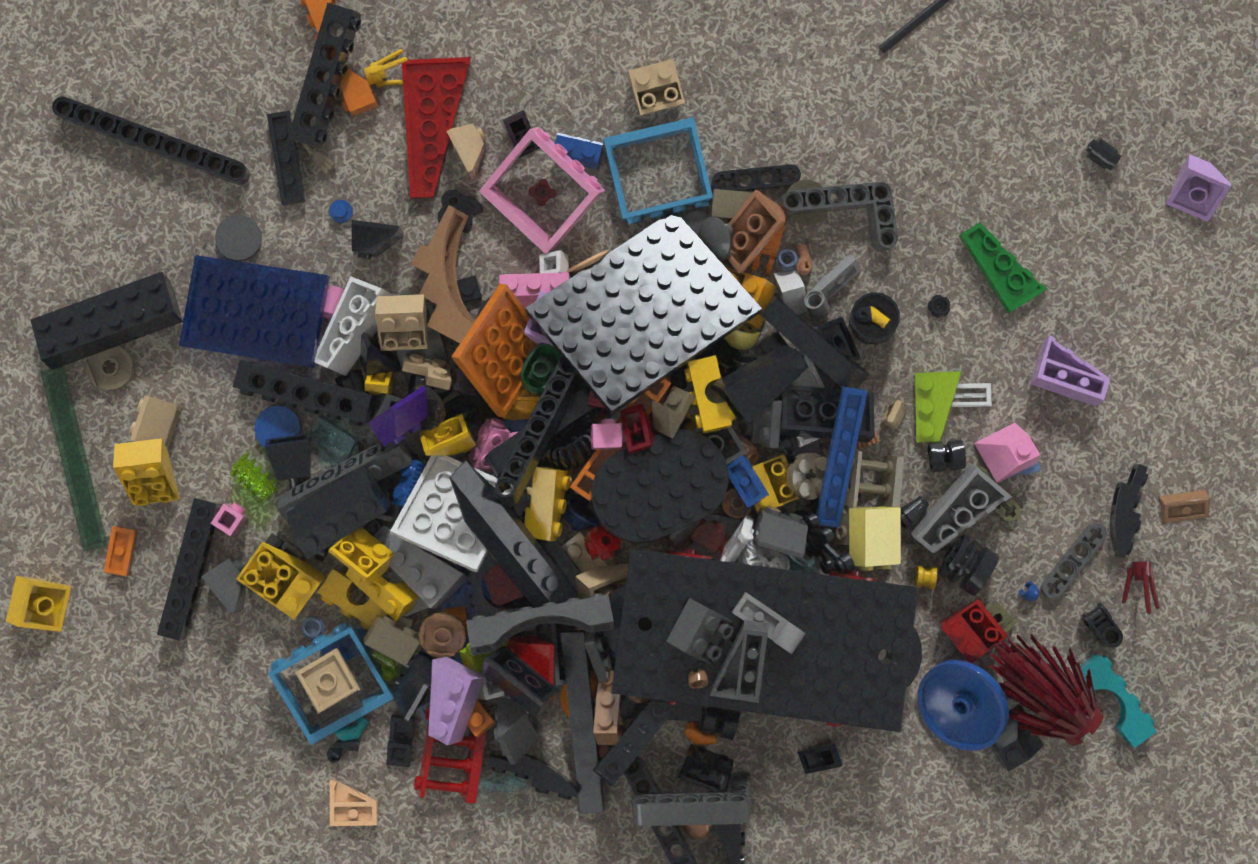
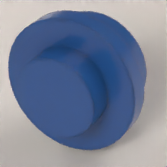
[329,200,353,223]

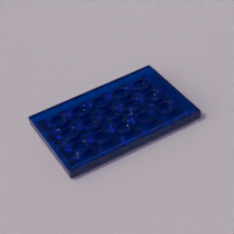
[179,255,330,368]

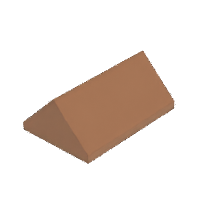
[728,190,785,274]

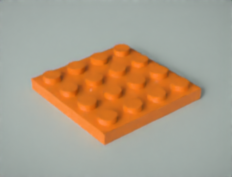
[452,284,537,418]

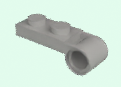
[804,255,861,320]
[732,592,806,654]

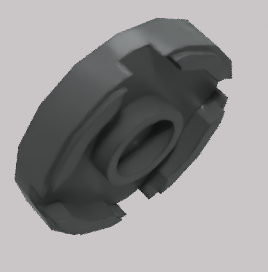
[215,215,262,261]

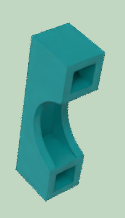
[1080,654,1157,748]

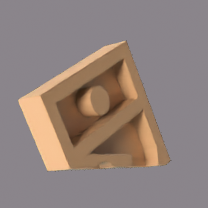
[330,779,378,826]

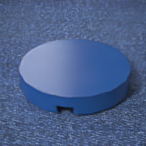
[254,405,302,447]

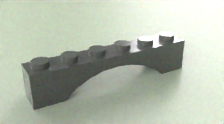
[466,594,614,656]

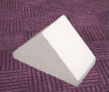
[774,268,808,314]

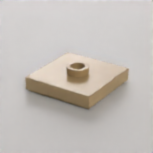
[295,648,361,714]

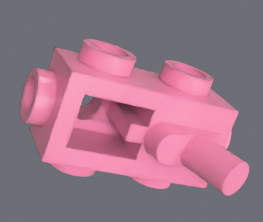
[469,418,518,474]

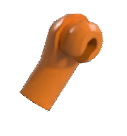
[684,722,717,745]

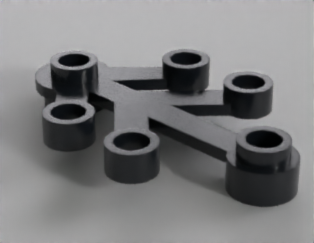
[793,510,855,574]

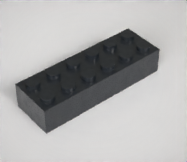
[30,271,183,370]

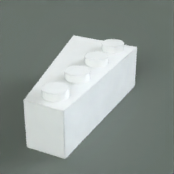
[312,276,395,376]

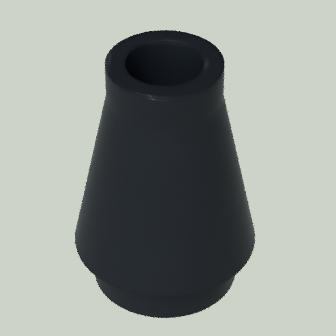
[901,496,929,529]

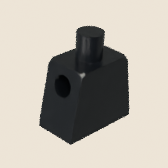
[265,433,311,489]

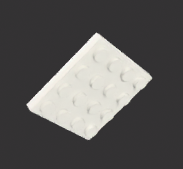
[390,455,513,573]

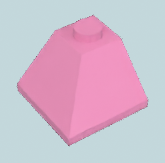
[974,423,1040,483]

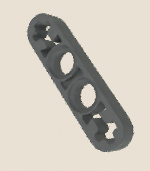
[1041,523,1107,599]

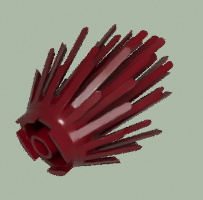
[988,634,1104,746]

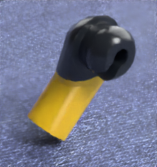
[856,306,890,329]

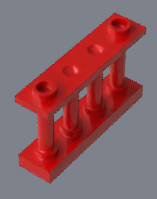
[414,705,490,804]

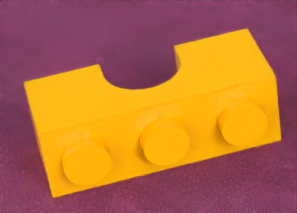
[684,356,732,433]
[317,568,388,630]
[345,569,420,621]

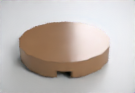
[419,612,466,658]

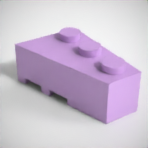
[1030,335,1110,406]
[428,657,485,745]

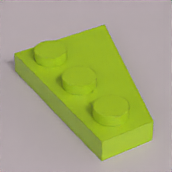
[915,371,962,443]

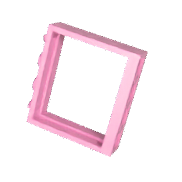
[479,127,605,254]

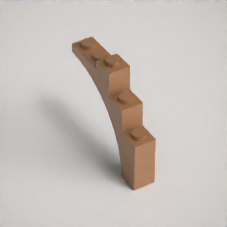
[411,206,475,343]

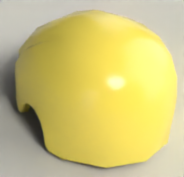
[725,325,760,350]

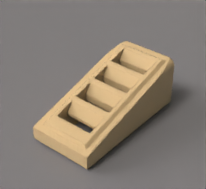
[881,400,906,430]

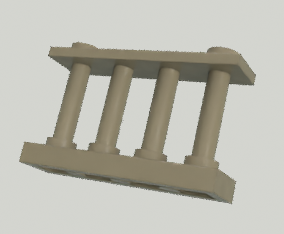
[836,451,905,545]

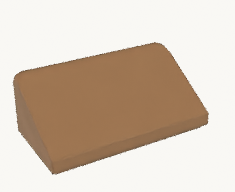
[1159,490,1210,523]

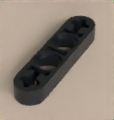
[711,164,801,191]

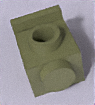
[984,601,1018,633]

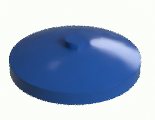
[917,660,1009,751]

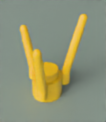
[364,49,407,88]

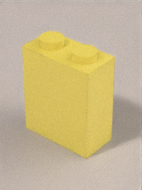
[849,506,901,571]

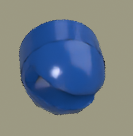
[1018,581,1039,602]

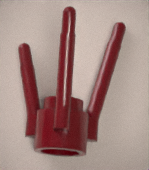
[1122,561,1160,614]

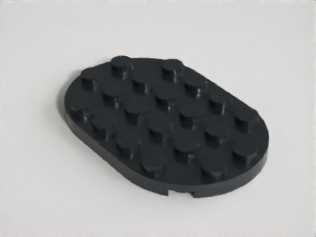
[590,429,728,544]

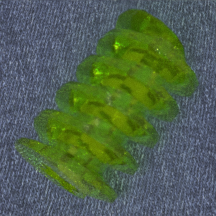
[230,452,281,504]

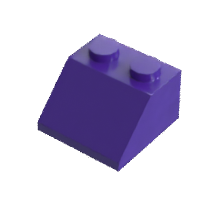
[368,385,428,446]

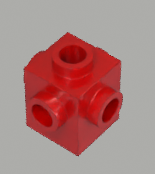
[584,526,620,561]

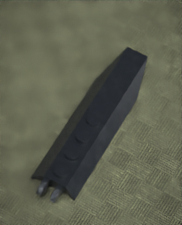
[449,461,577,629]

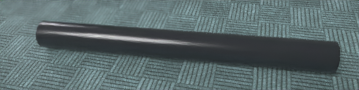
[879,0,950,53]

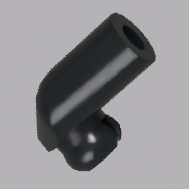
[327,739,360,763]

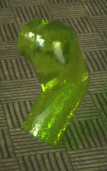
[371,650,398,682]

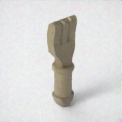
[297,141,336,175]

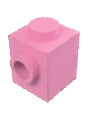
[591,419,626,450]
[211,502,249,536]

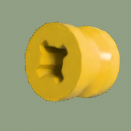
[914,565,937,590]

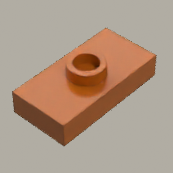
[103,526,138,576]

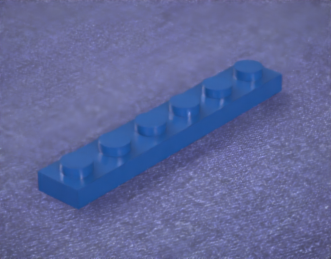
[816,387,867,527]

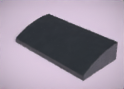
[779,385,875,442]

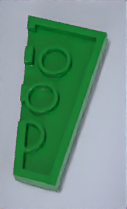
[959,222,1047,313]

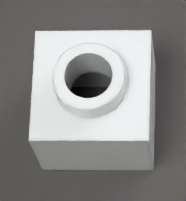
[539,250,569,273]

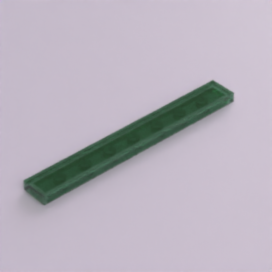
[40,366,108,552]

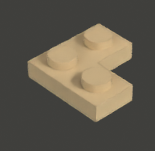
[402,353,451,390]

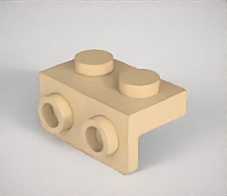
[562,526,618,573]

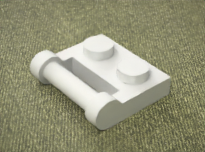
[720,515,754,563]

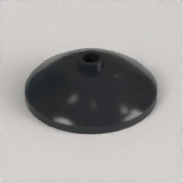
[432,391,502,454]

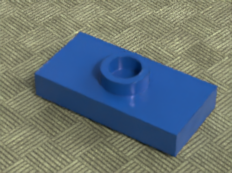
[320,627,371,662]

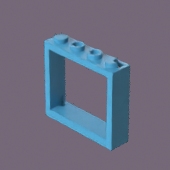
[603,117,713,225]
[268,622,394,745]

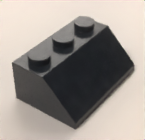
[481,646,560,718]

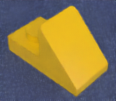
[365,372,395,395]

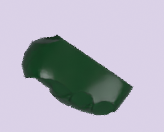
[520,343,562,396]

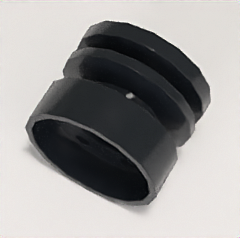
[849,292,900,345]
[938,534,999,596]

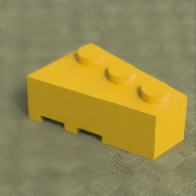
[524,466,570,541]

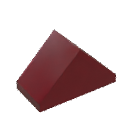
[620,404,655,454]

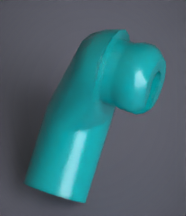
[335,716,370,741]

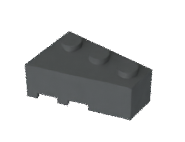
[710,620,769,703]

